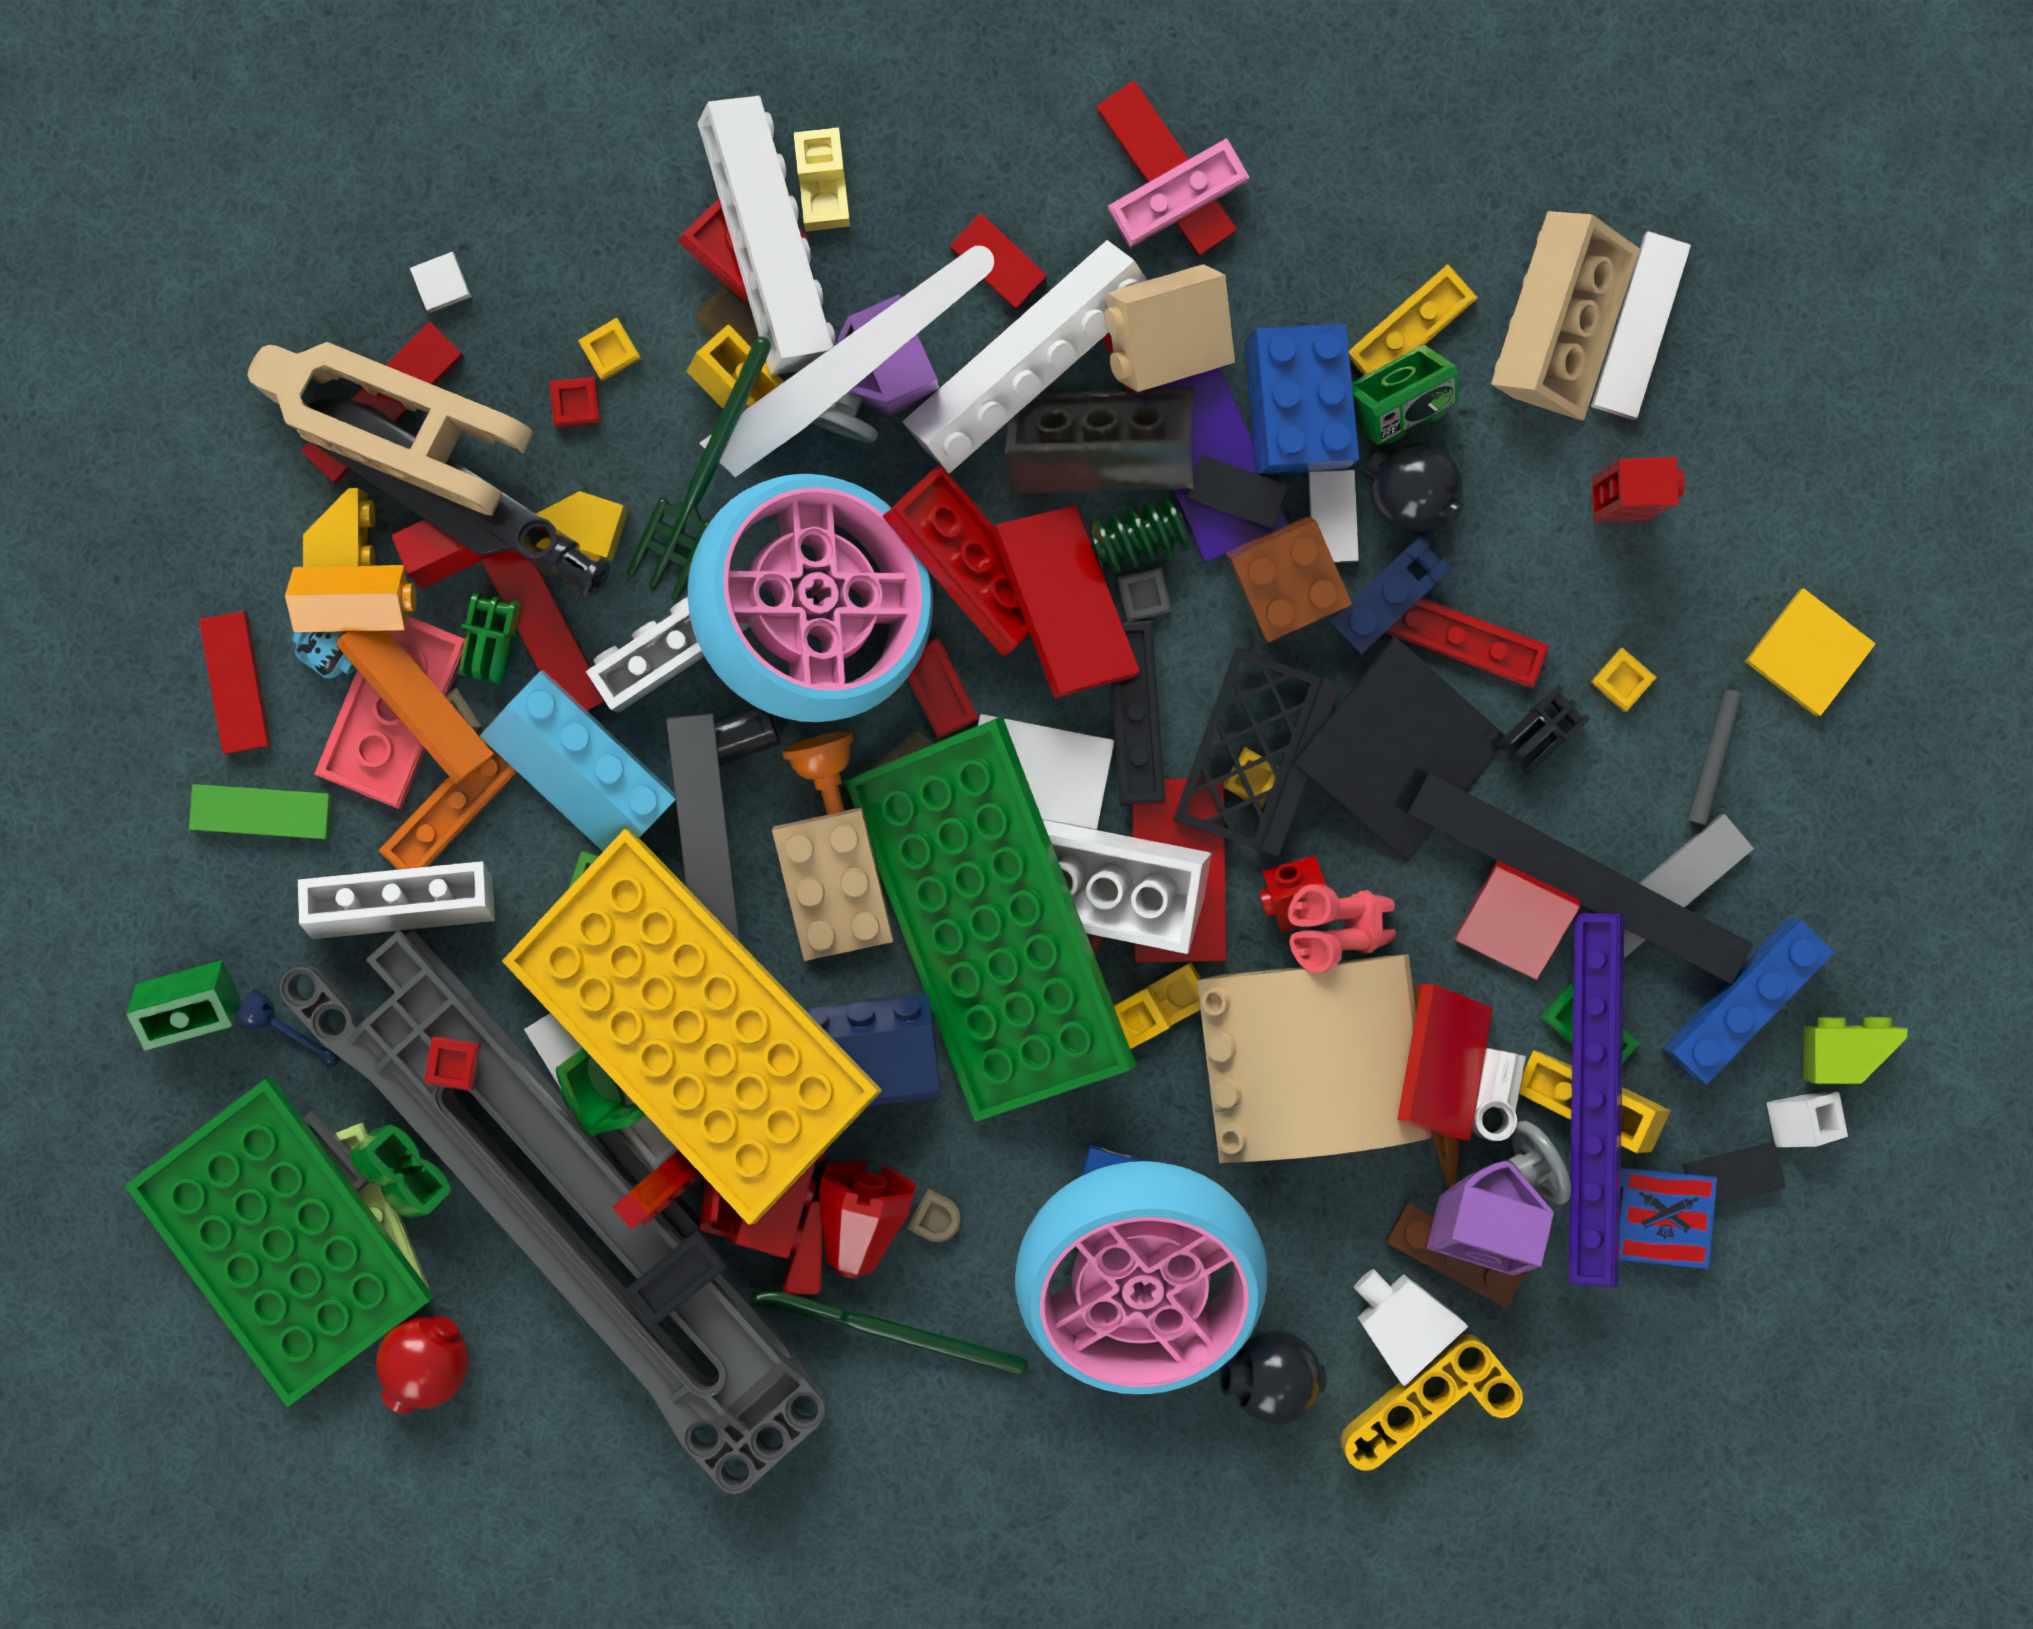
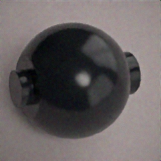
[1364,443,1464,535]
[1220,1331,1327,1425]

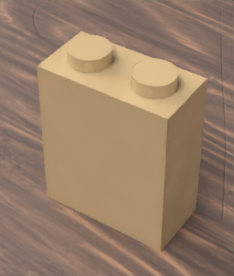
[1104,264,1235,392]

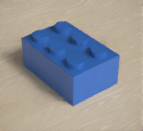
[1244,323,1359,476]

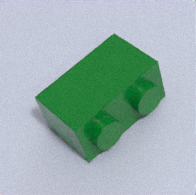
[126,960,240,1051]

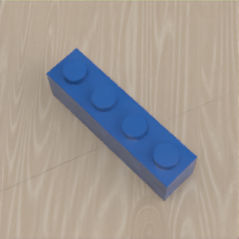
[1662,919,1834,1085]

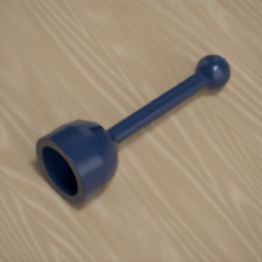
[234,989,340,1066]

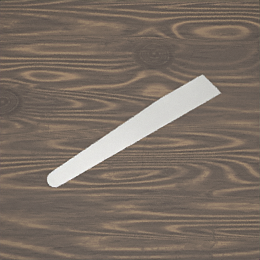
[699,246,994,477]

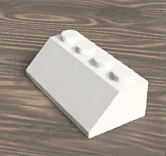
[1043,820,1212,954]

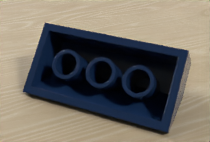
[805,994,941,1107]

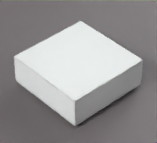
[410,252,472,313]

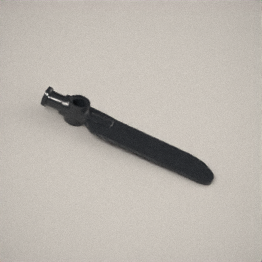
[307,399,610,599]

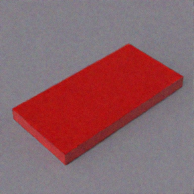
[882,464,1029,657]
[991,505,1140,699]
[1132,779,1226,962]

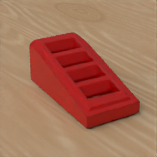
[783,1196,822,1294]

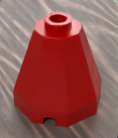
[819,1160,916,1278]

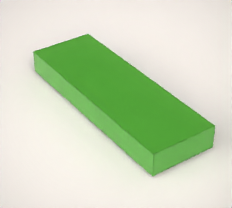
[189,784,332,839]

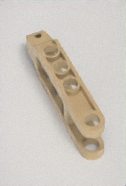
[247,342,533,516]

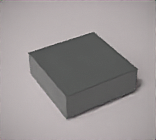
[1117,568,1172,622]

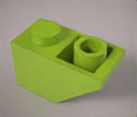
[1803,1017,1907,1084]

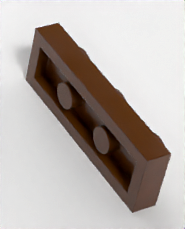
[1385,1201,1527,1309]

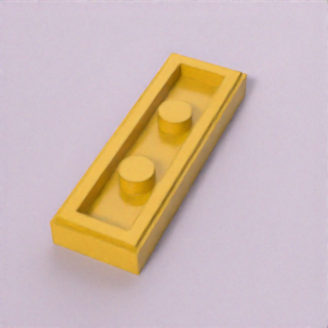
[1349,264,1478,377]

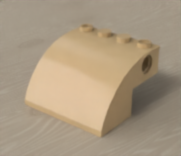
[1197,954,1431,1163]

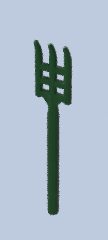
[627,336,772,600]
[750,1291,1028,1375]

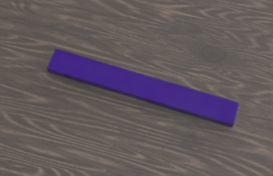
[1569,913,1625,1288]

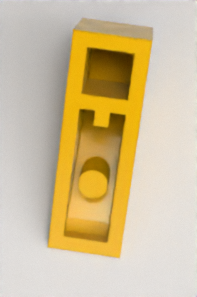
[1519,1050,1671,1153]

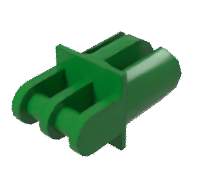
[458,592,521,685]

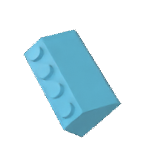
[480,670,676,851]

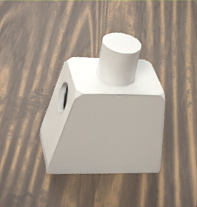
[1354,1269,1468,1386]

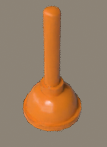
[782,731,854,815]

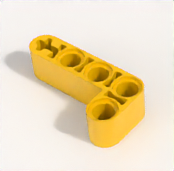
[1340,1334,1523,1471]

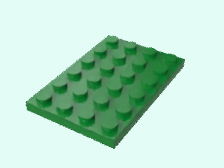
[124,1076,435,1408]

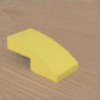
[794,128,851,232]

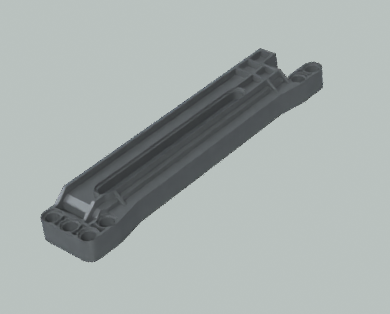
[279,929,828,1494]

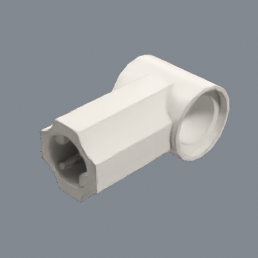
[1472,1048,1526,1141]

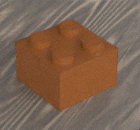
[1226,515,1352,643]

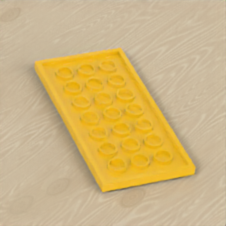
[502,829,882,1225]

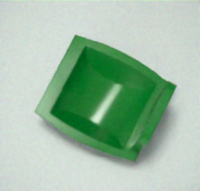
[555,1047,646,1138]

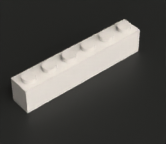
[698,96,835,376]
[902,240,1148,473]

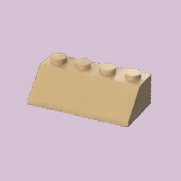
[1491,211,1640,421]

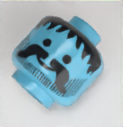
[292,631,356,679]

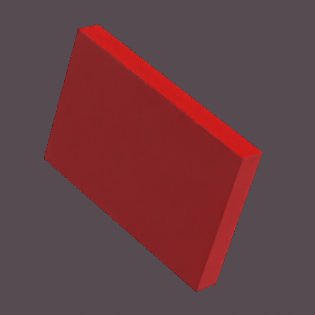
[1397,984,1493,1141]

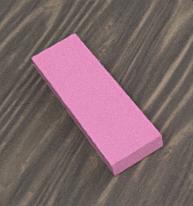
[1107,138,1250,248]

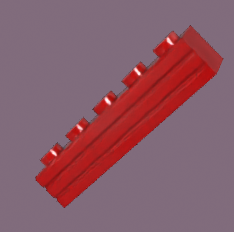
[612,1150,702,1229]

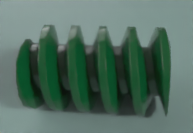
[1090,497,1191,577]

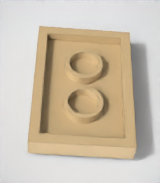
[772,807,894,961]

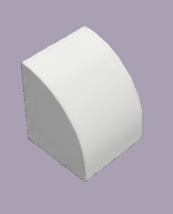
[1767,1091,1848,1147]

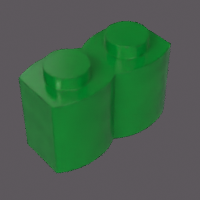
[349,1125,451,1219]

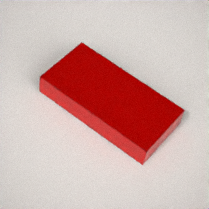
[950,213,1047,311]
[908,637,979,740]

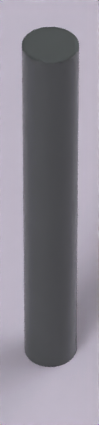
[1688,689,1742,826]

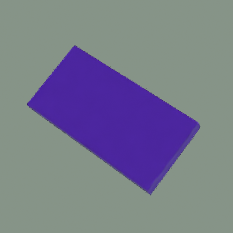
[1133,367,1288,563]

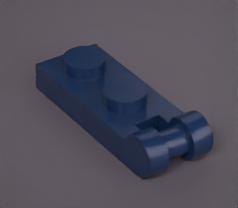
[1328,534,1454,655]

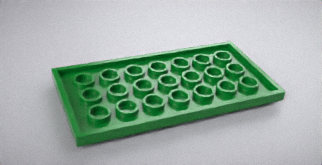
[844,717,1137,1122]

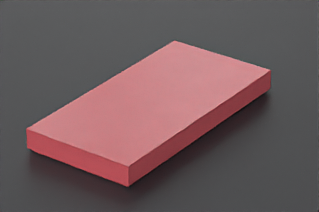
[314,616,465,809]

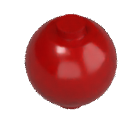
[376,1315,470,1414]

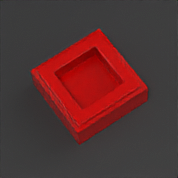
[549,377,601,428]
[424,1036,481,1091]

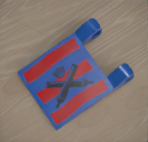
[1619,1167,1717,1269]

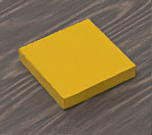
[1744,588,1876,717]

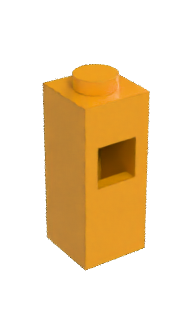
[285,565,417,632]

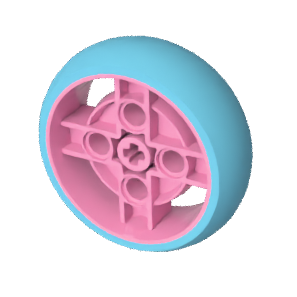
[688,474,933,722]
[1015,1161,1267,1394]

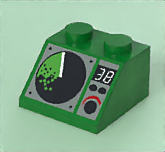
[1352,344,1459,445]

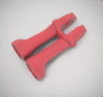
[1288,884,1396,973]

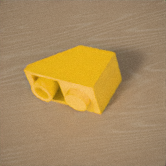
[303,488,376,567]
[536,491,629,562]

